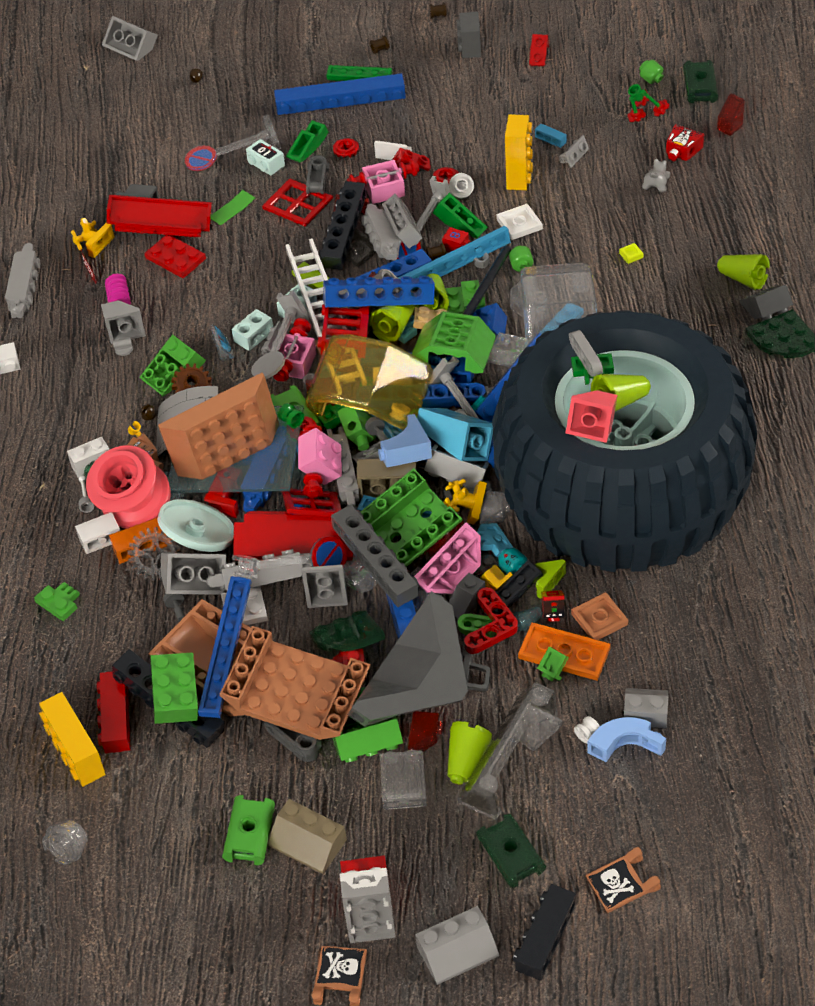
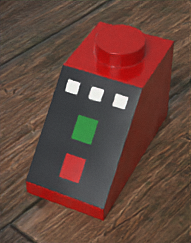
[541,590,565,621]

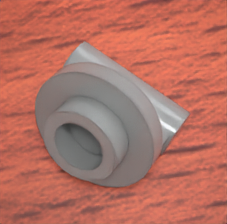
[113,338,133,356]

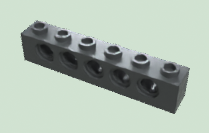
[331,505,419,607]

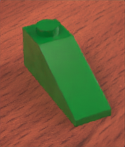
[433,193,488,239]

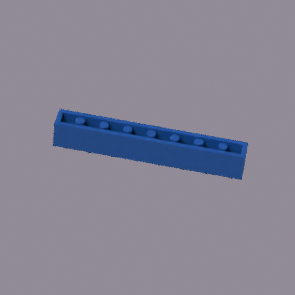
[274,73,405,115]

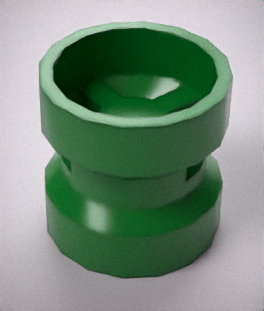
[278,403,304,429]

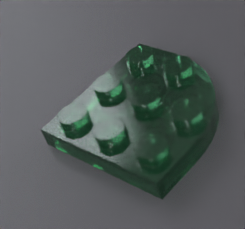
[745,309,815,358]
[309,610,386,652]

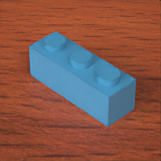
[535,124,567,148]

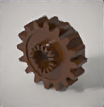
[171,363,212,393]

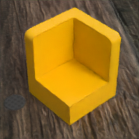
[479,565,513,591]

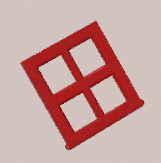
[262,179,333,226]
[280,488,342,517]

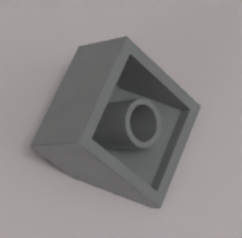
[739,284,794,321]

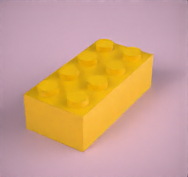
[505,114,533,190]
[39,692,106,787]

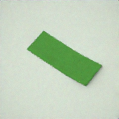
[211,190,255,225]

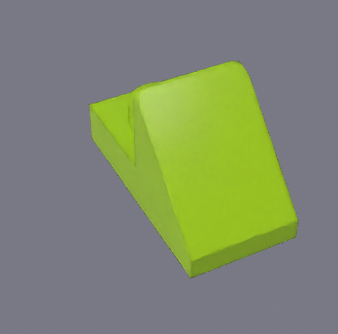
[535,559,566,599]

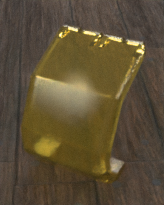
[306,334,433,431]

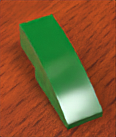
[286,120,329,163]

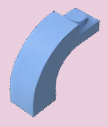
[587,717,666,762]

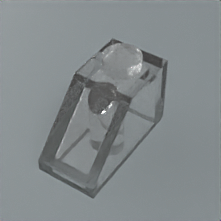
[480,491,510,525]

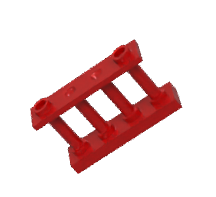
[317,304,370,359]

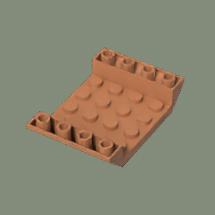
[220,626,371,740]

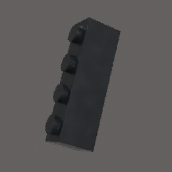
[513,884,577,981]

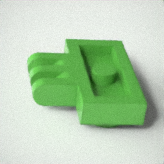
[34,582,80,621]

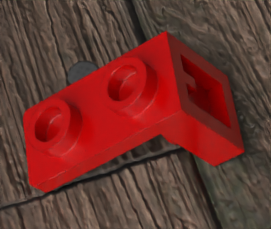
[529,34,550,67]
[392,148,431,171]

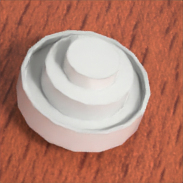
[449,173,474,199]

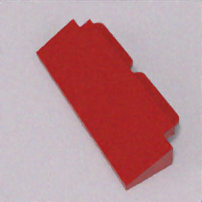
[107,195,212,237]
[233,511,353,561]

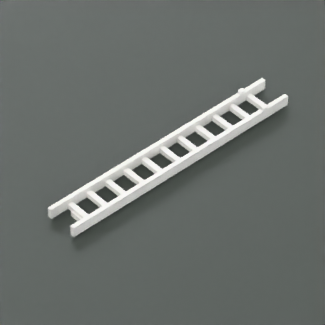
[285,239,367,395]

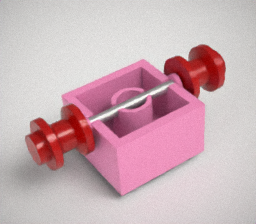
[346,159,419,204]
[273,318,316,381]
[298,423,342,498]

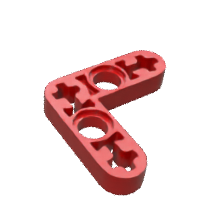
[464,587,518,654]

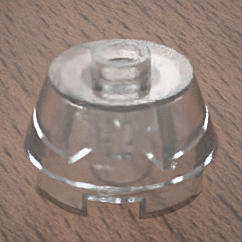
[42,820,87,865]

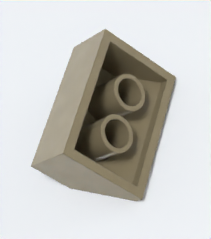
[267,799,347,874]

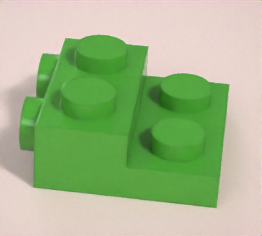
[445,280,485,314]

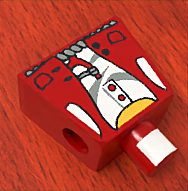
[666,124,704,161]

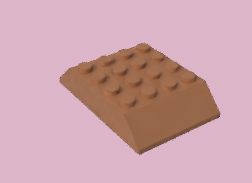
[158,372,279,480]
[148,599,251,717]

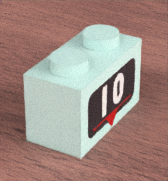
[246,139,285,176]

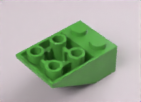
[139,334,206,397]

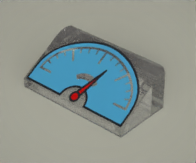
[210,324,235,362]

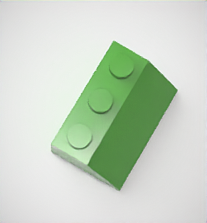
[333,717,403,762]

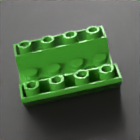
[409,311,496,374]
[360,468,463,567]

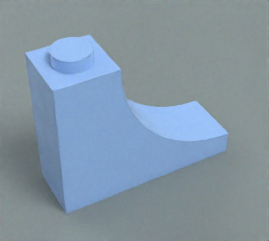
[378,414,432,467]

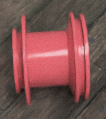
[86,445,171,529]

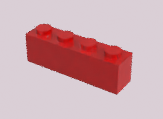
[97,671,130,754]

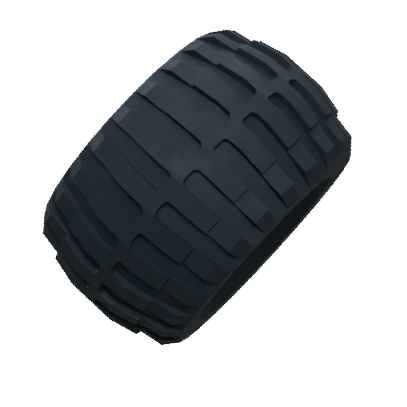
[492,310,757,572]

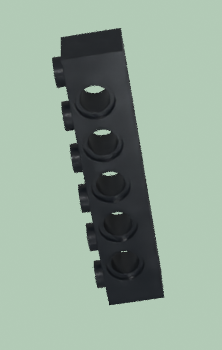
[319,181,367,270]
[112,649,225,748]

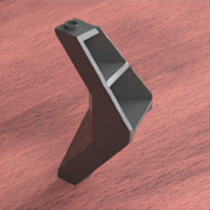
[347,591,468,727]

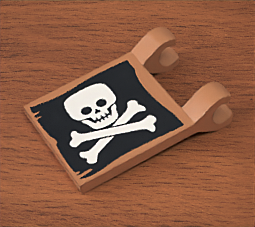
[586,847,661,914]
[312,946,367,1006]

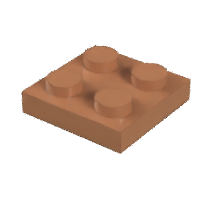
[571,592,628,640]

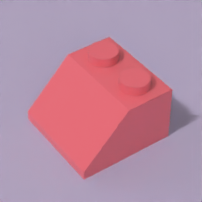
[566,390,618,443]

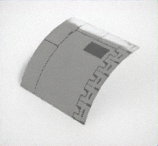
[156,386,218,456]

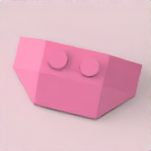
[414,522,481,594]

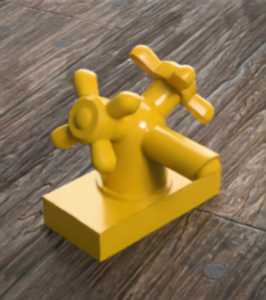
[71,218,115,258]
[443,479,487,525]

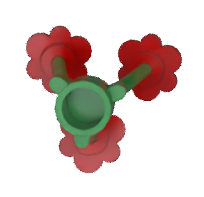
[627,84,669,122]

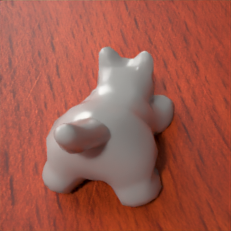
[642,159,671,192]

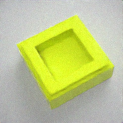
[619,243,644,264]

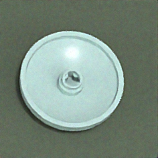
[157,499,234,552]

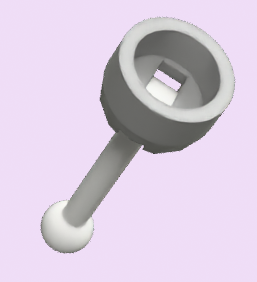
[78,475,94,513]

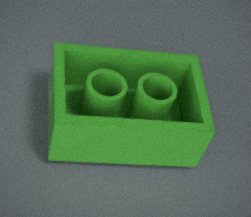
[151,653,198,724]

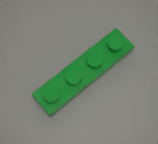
[326,65,392,81]

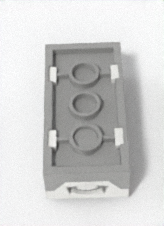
[340,867,396,943]

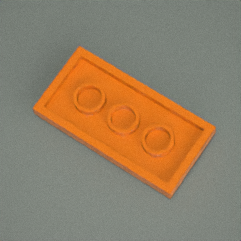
[518,622,611,681]

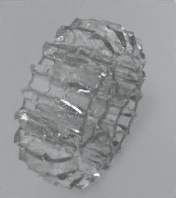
[128,527,181,581]

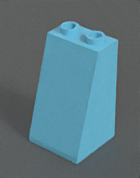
[417,408,493,461]

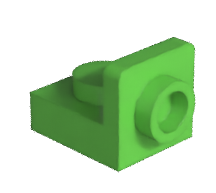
[537,647,569,681]

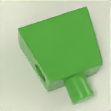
[337,403,376,451]

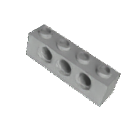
[382,194,423,249]

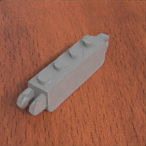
[362,204,401,260]
[5,243,40,318]
[327,427,360,509]
[205,549,313,591]

